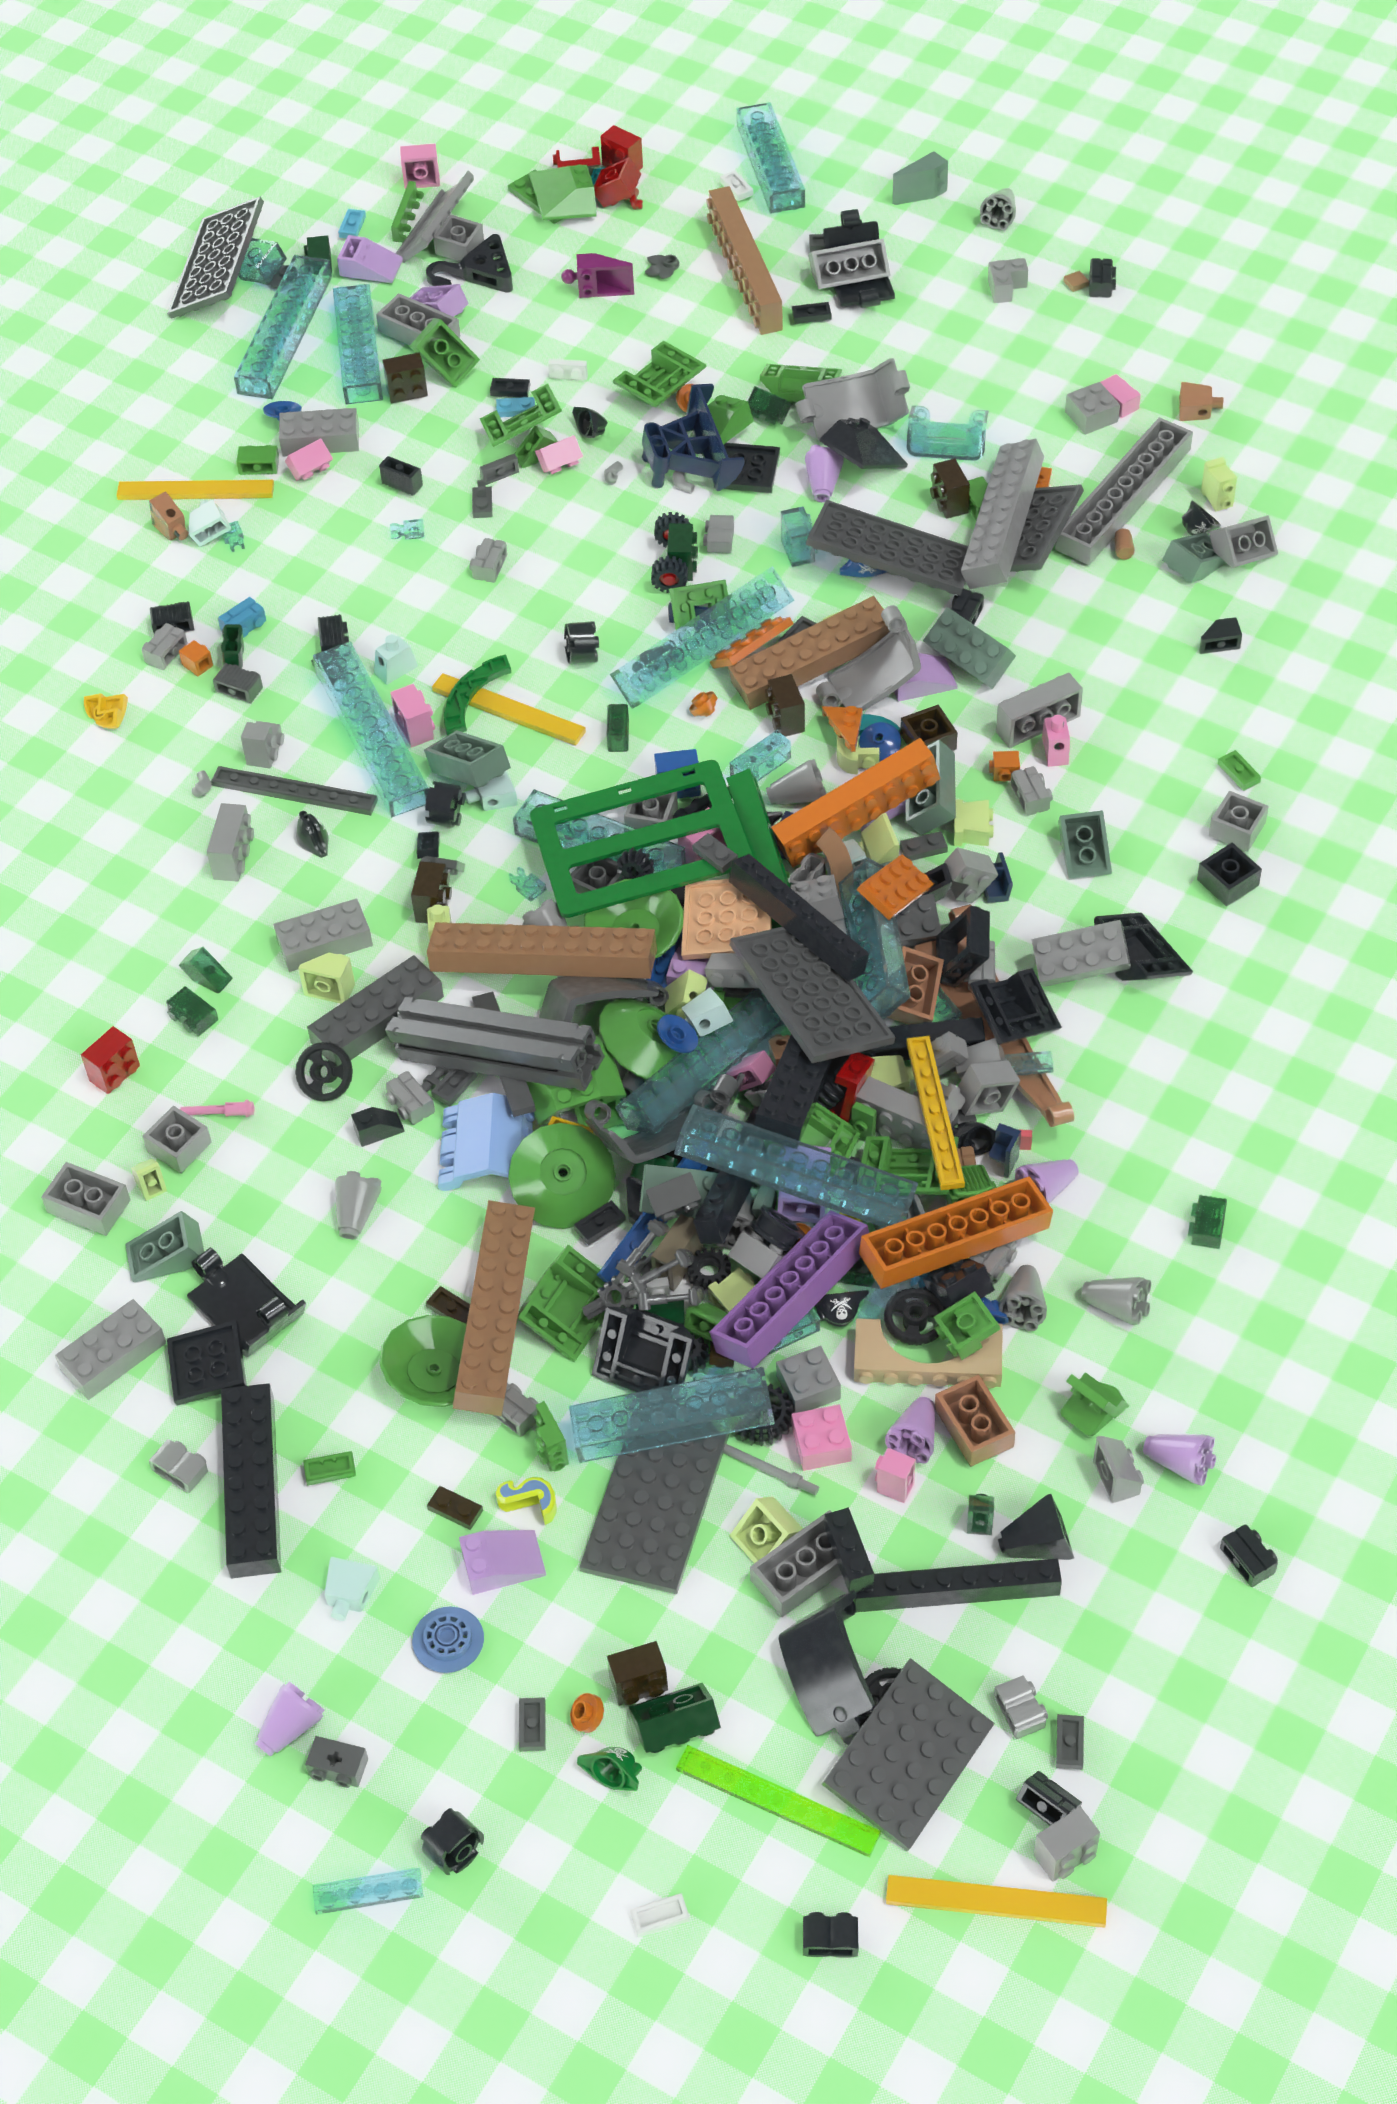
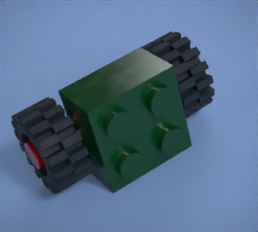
[651,512,698,593]

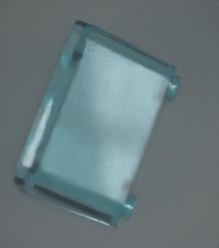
[906,405,989,461]

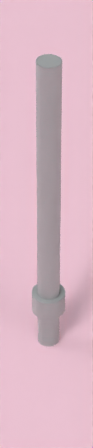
[724,1444,820,1496]

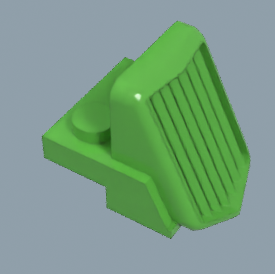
[946,1164,997,1206]
[1060,1372,1130,1437]

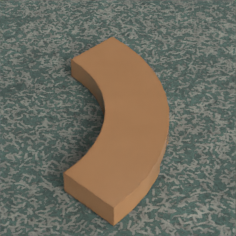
[816,827,853,906]

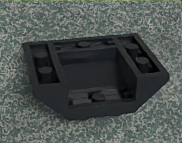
[819,418,908,469]
[1094,912,1193,981]
[969,968,1062,1045]
[592,1306,694,1407]

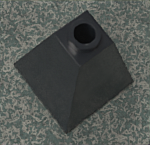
[998,1493,1075,1560]

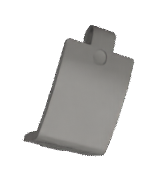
[795,358,910,441]
[816,605,921,711]

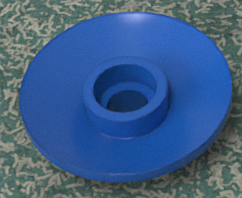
[263,401,302,421]
[859,722,901,762]
[657,1015,698,1053]

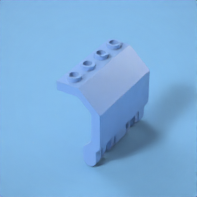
[438,1093,535,1191]

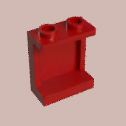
[552,146,601,168]
[829,1052,875,1123]

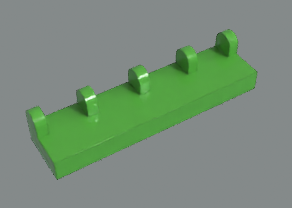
[391,181,424,243]

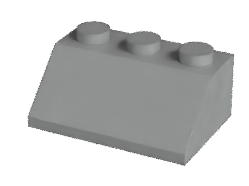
[1209,515,1278,568]

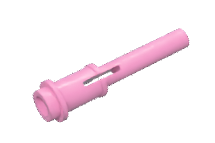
[180,1099,255,1118]

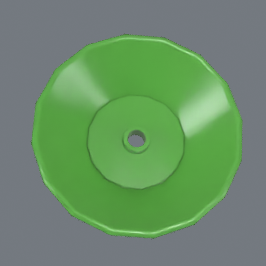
[584,879,684,958]
[599,998,690,1082]
[508,1123,616,1229]
[380,1315,467,1407]

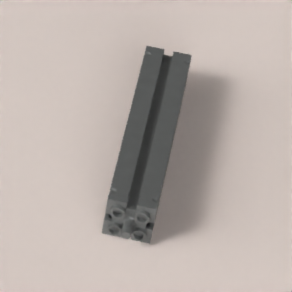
[385,997,605,1091]

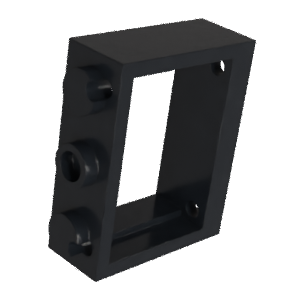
[936,905,990,988]

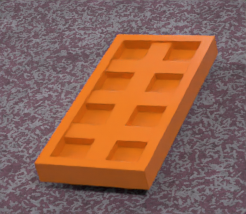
[710,616,794,669]
[857,854,934,920]

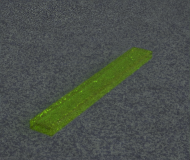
[676,1745,881,1858]

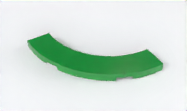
[444,654,512,736]

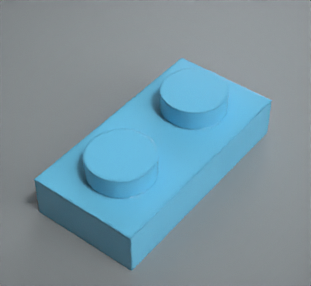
[338,209,366,238]
[496,397,535,417]

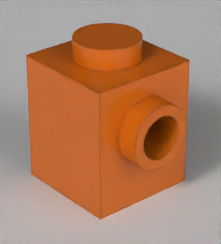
[179,640,213,677]
[989,751,1020,782]

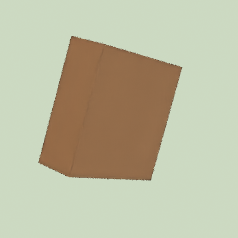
[1063,270,1089,292]

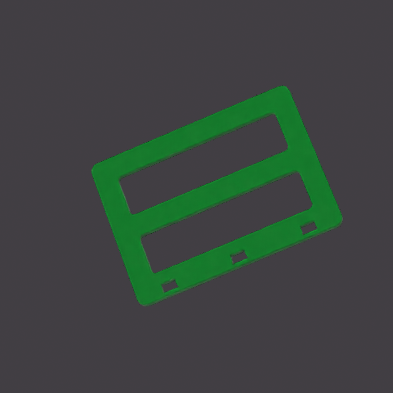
[530,759,753,918]

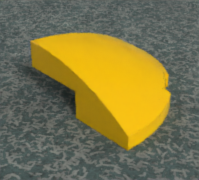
[84,693,128,729]

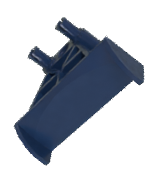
[642,383,745,491]

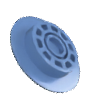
[412,1606,484,1673]

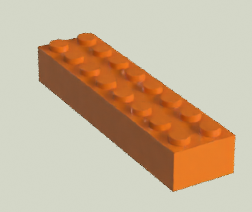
[771,738,940,868]
[859,1176,1053,1289]

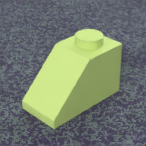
[131,1159,167,1201]

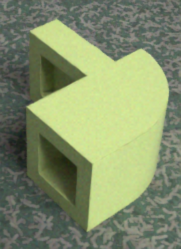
[837,735,879,775]

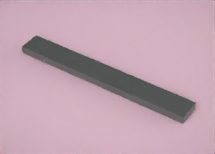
[211,766,378,816]
[472,991,536,1117]

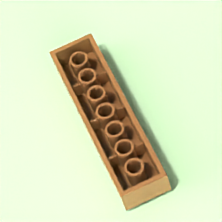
[728,595,890,710]

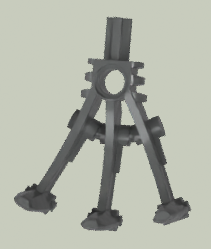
[582,1219,705,1320]

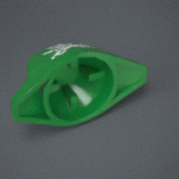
[577,1747,642,1791]

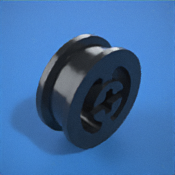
[750,1205,806,1252]

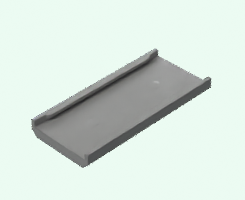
[395,170,474,263]

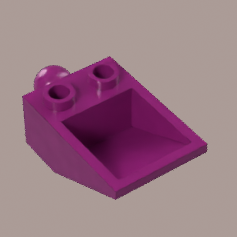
[561,253,635,298]

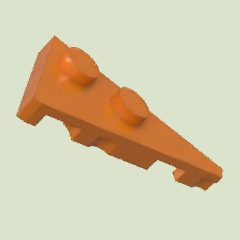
[822,706,863,752]

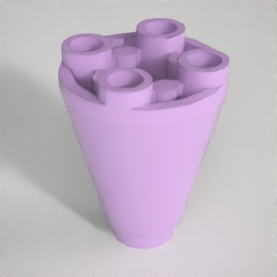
[805,445,844,502]
[1015,1159,1079,1203]
[885,1397,935,1464]
[1143,1434,1216,1486]
[255,1681,325,1757]

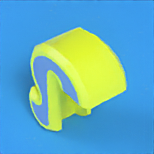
[496,1477,557,1525]

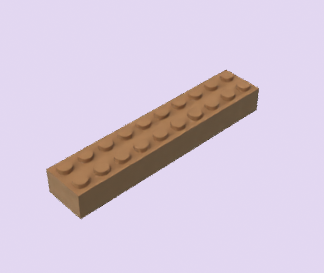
[706,186,783,335]
[427,922,657,979]
[452,1200,535,1416]

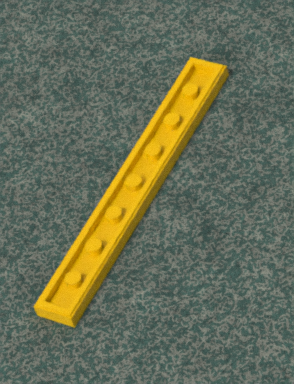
[117,479,275,500]
[432,673,586,746]
[906,1036,965,1190]
[886,1875,1107,1928]

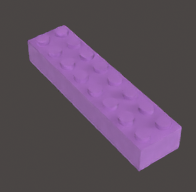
[710,1210,869,1369]

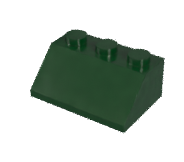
[628,1682,721,1753]

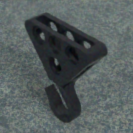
[426,234,513,293]

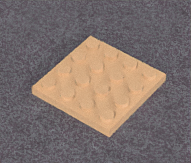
[681,879,772,960]

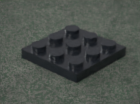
[714,442,780,493]
[167,1320,247,1405]

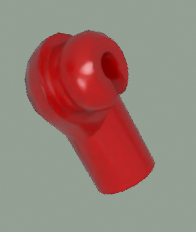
[629,188,643,210]

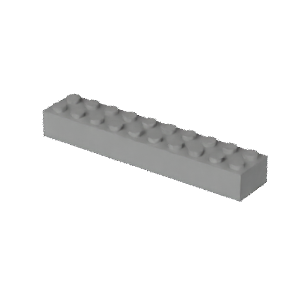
[1055,417,1193,565]
[961,438,1045,589]

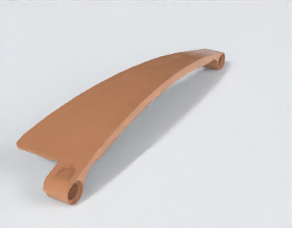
[915,904,1075,1127]

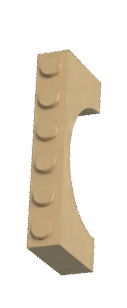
[854,1318,1003,1388]

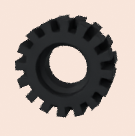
[688,1247,731,1291]

